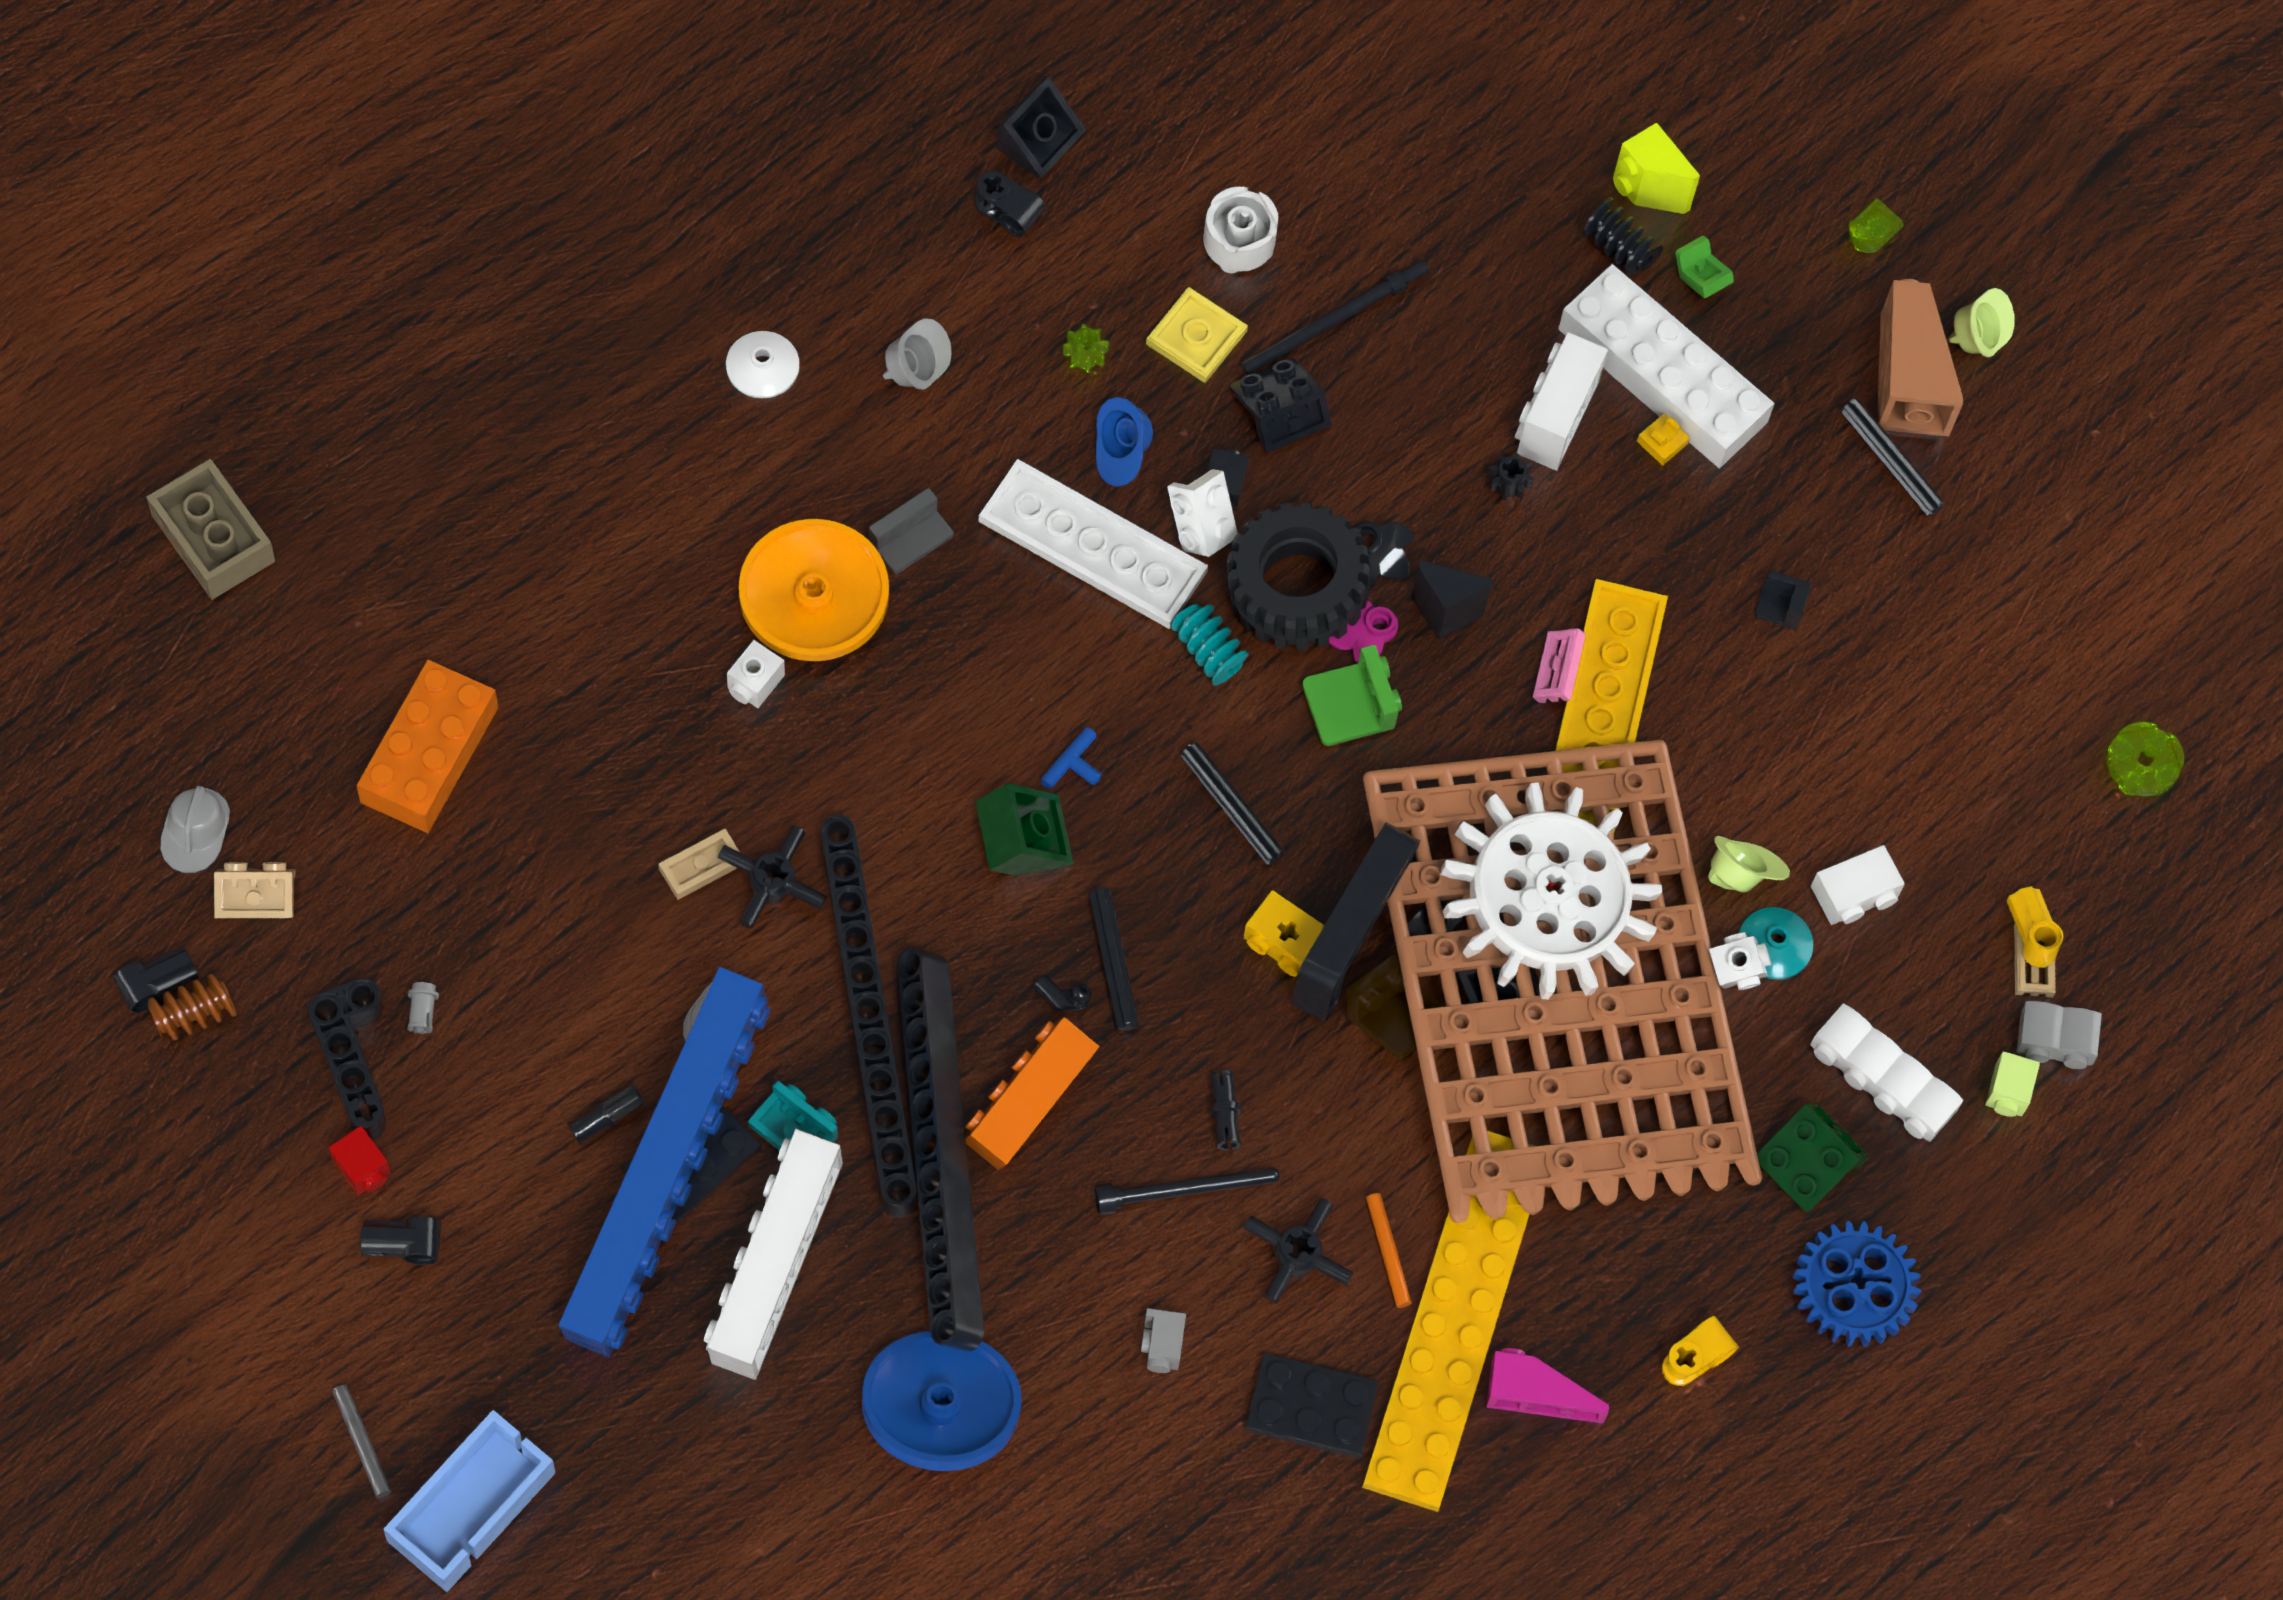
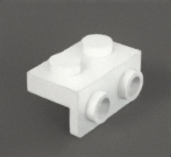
[1168,469,1238,557]

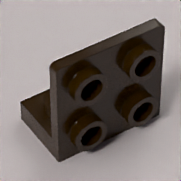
[1347,952,1446,1059]

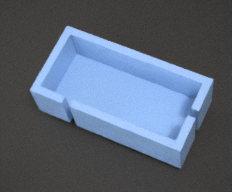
[383,1410,555,1592]

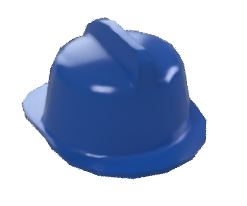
[1096,397,1153,487]

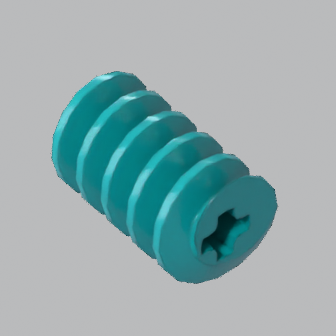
[1170,604,1249,686]

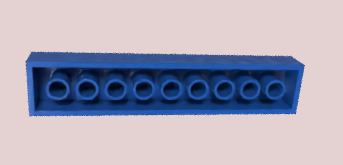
[558,967,770,1358]

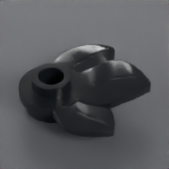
[1353,521,1414,590]

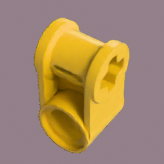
[1662,1316,1739,1386]

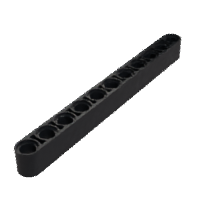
[821,814,916,1218]
[897,947,984,1352]

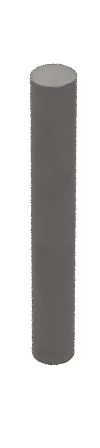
[332,1384,391,1498]

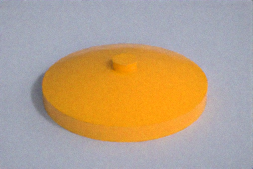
[739,519,889,661]

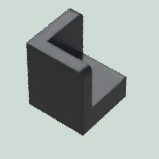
[1755,571,1812,630]

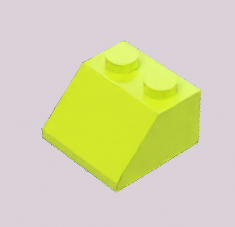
[1613,123,1700,214]

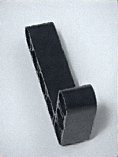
[1291,822,1421,1022]

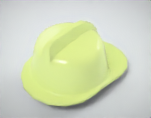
[1948,288,2015,358]
[1708,836,1790,893]

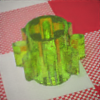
[1063,324,1109,373]

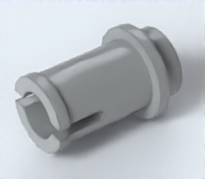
[407,982,439,1034]

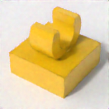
[1637,413,1690,466]

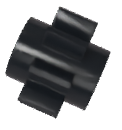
[1488,453,1534,501]

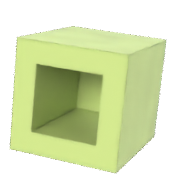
[1985,1051,2040,1117]

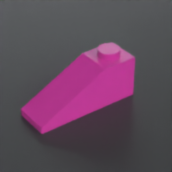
[1486,1348,1609,1423]

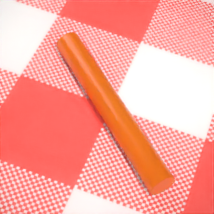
[1366,1193,1412,1308]

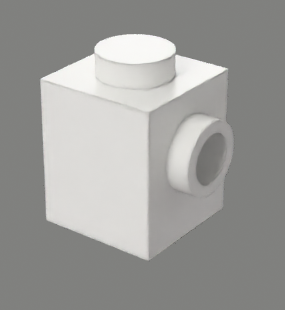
[727,640,785,708]

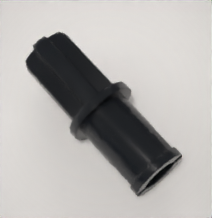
[567,1086,644,1145]

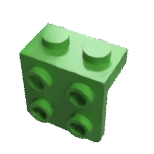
[1302,645,1402,746]

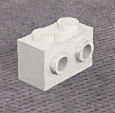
[1811,845,1905,925]

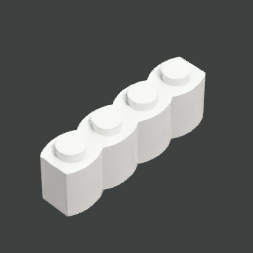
[1811,1004,1963,1142]

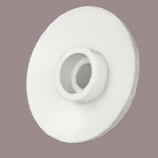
[726,331,799,398]

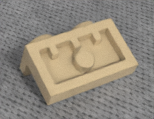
[214,862,296,918]

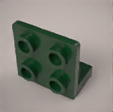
[1757,1102,1870,1212]

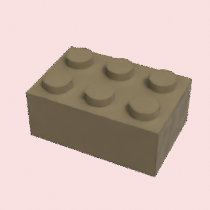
[146,459,276,600]

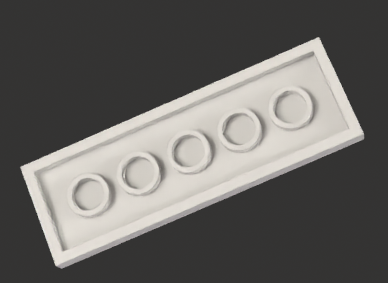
[979,459,1208,629]

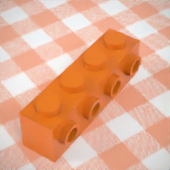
[965,1017,1100,1170]

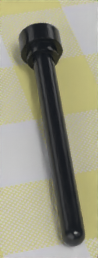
[1094,1168,1280,1216]

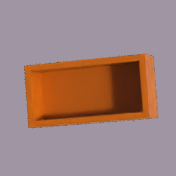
[356,660,498,833]

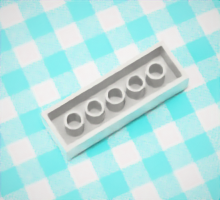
[1559,264,1774,469]
[704,1129,843,1380]

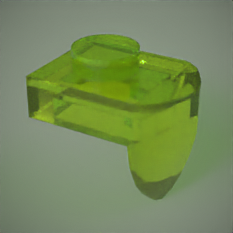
[1849,198,1904,253]

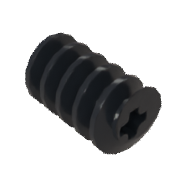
[1584,197,1663,277]

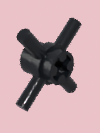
[718,826,827,929]
[1244,1198,1354,1304]

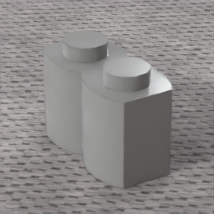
[2017,1001,2102,1069]

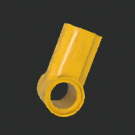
[2007,886,2063,968]

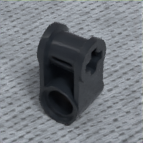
[975,171,1045,237]

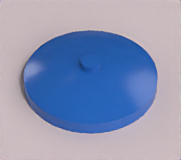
[862,1331,1021,1471]

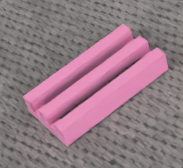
[1533,628,1586,703]

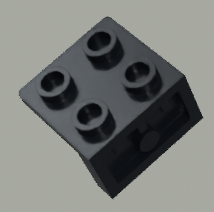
[1230,358,1332,453]

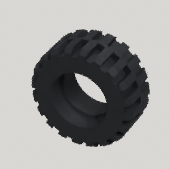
[1227,502,1370,650]

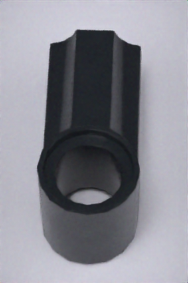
[114,946,199,1013]
[361,1216,441,1265]

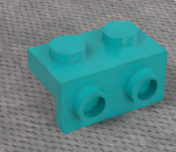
[748,1081,838,1151]

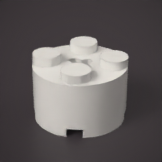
[1203,187,1278,273]

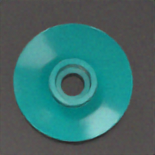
[1739,907,1813,980]

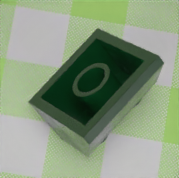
[975,783,1074,876]

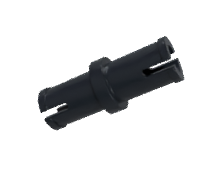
[1209,1070,1241,1151]

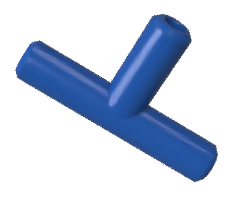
[1040,727,1101,789]

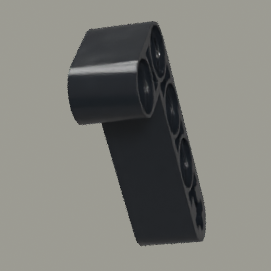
[308,978,387,1140]

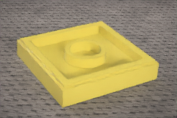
[1146,287,1248,383]

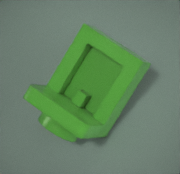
[1676,236,1734,299]

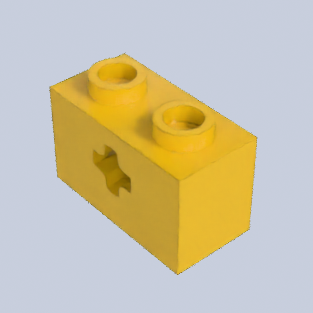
[1244,890,1324,976]

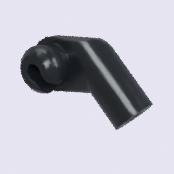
[1033,975,1092,1012]

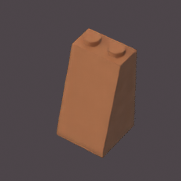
[1877,279,1963,437]

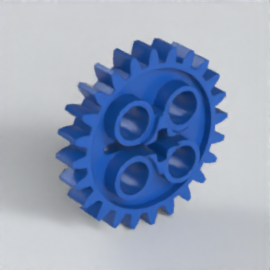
[1793,1221,1921,1347]

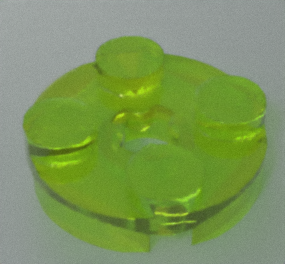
[2107,722,2184,796]

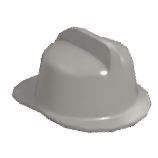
[882,318,952,390]
[160,786,230,873]

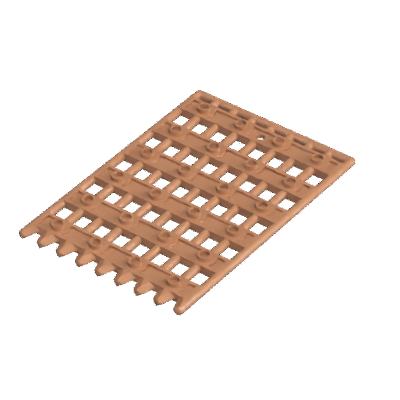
[1363,740,1762,1223]

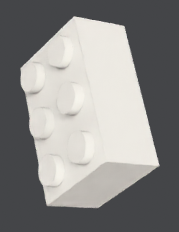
[1515,332,1608,471]

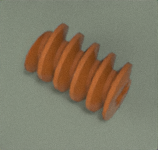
[148,974,237,1044]

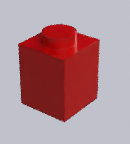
[328,1126,391,1196]

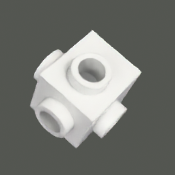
[1709,933,1771,990]

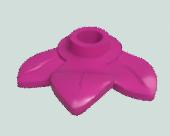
[1329,601,1398,662]

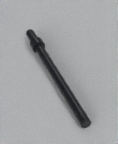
[1240,260,1429,375]

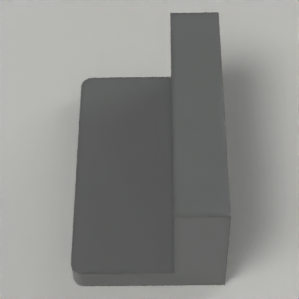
[869,488,953,574]

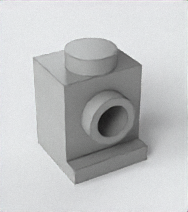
[1141,1308,1186,1373]

